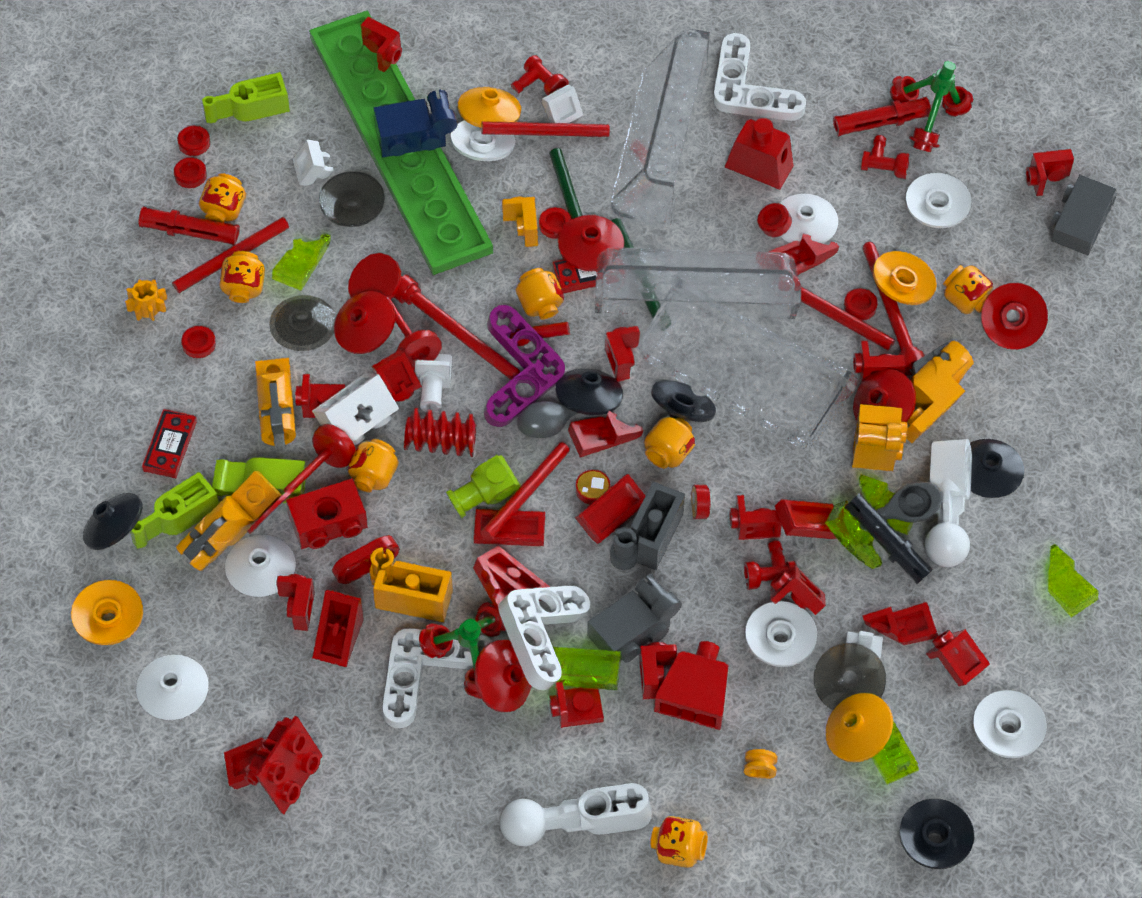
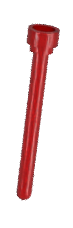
[863,242,925,376]
[394,274,520,380]

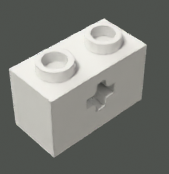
[312,373,399,446]

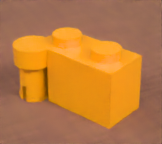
[852,404,907,471]
[370,548,453,623]

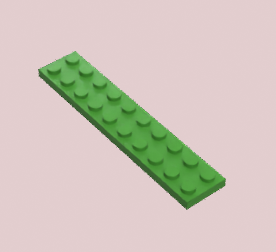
[309,10,493,275]

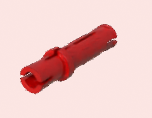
[833,97,931,137]
[138,206,240,246]

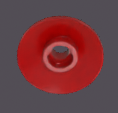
[558,215,624,271]
[981,283,1048,350]
[334,291,396,354]
[853,369,916,422]
[474,640,532,712]

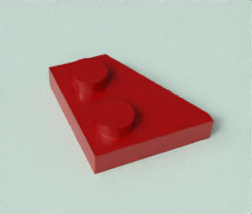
[473,546,550,617]

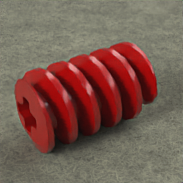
[404,408,477,457]

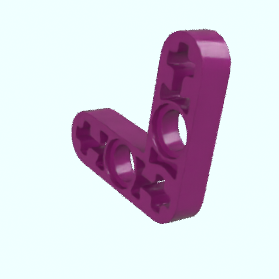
[484,305,565,427]

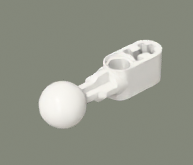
[925,439,972,567]
[500,783,652,846]

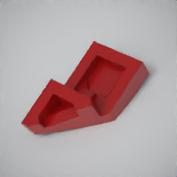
[767,234,839,279]
[568,411,644,458]
[862,602,938,645]

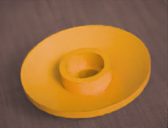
[457,87,521,128]
[873,251,937,305]
[71,580,143,645]
[826,693,893,763]

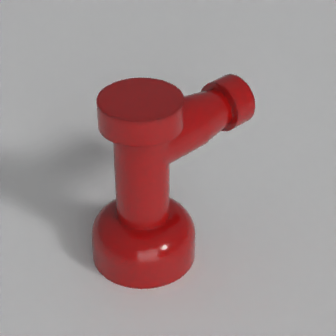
[511,55,569,96]
[861,135,910,179]
[744,541,796,590]

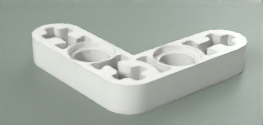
[714,33,806,121]
[498,586,590,691]
[383,628,493,728]

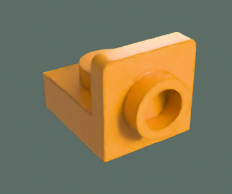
[502,196,538,247]

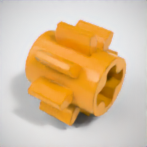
[125,279,167,321]

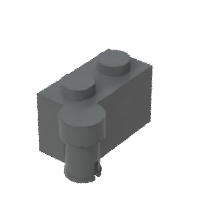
[1049,174,1117,256]
[610,482,685,570]
[587,574,682,666]

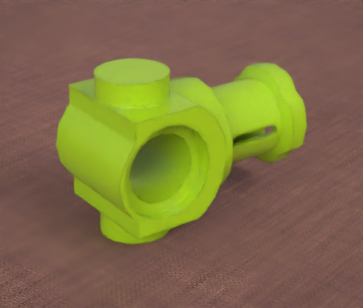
[446,455,521,519]

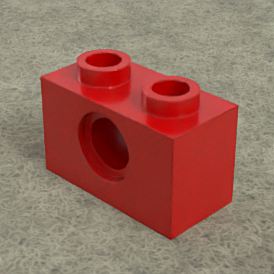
[286,478,368,550]

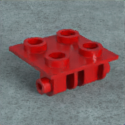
[244,716,323,814]

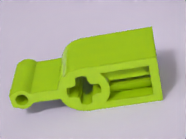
[202,72,290,123]
[212,458,306,503]
[130,472,219,549]

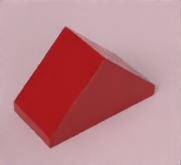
[312,590,364,667]

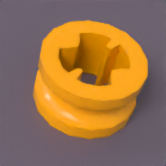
[744,749,778,779]

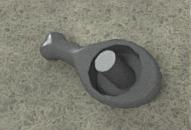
[517,401,580,438]
[859,482,943,530]

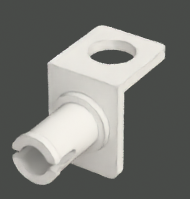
[415,354,452,413]

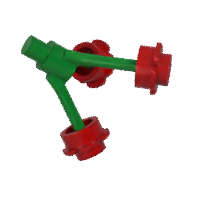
[890,61,974,152]
[419,602,506,699]

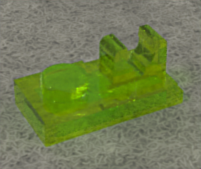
[553,647,622,690]
[852,720,919,785]

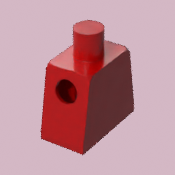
[725,118,794,190]
[654,641,729,730]

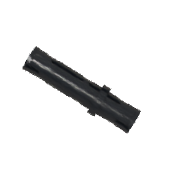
[844,493,933,584]

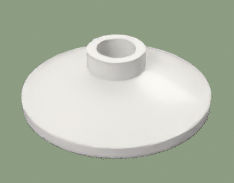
[450,120,515,161]
[906,173,971,228]
[779,194,838,244]
[225,535,296,597]
[745,601,817,667]
[136,655,208,720]
[973,690,1047,758]

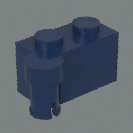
[373,89,458,158]

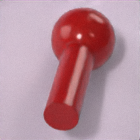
[509,321,570,346]

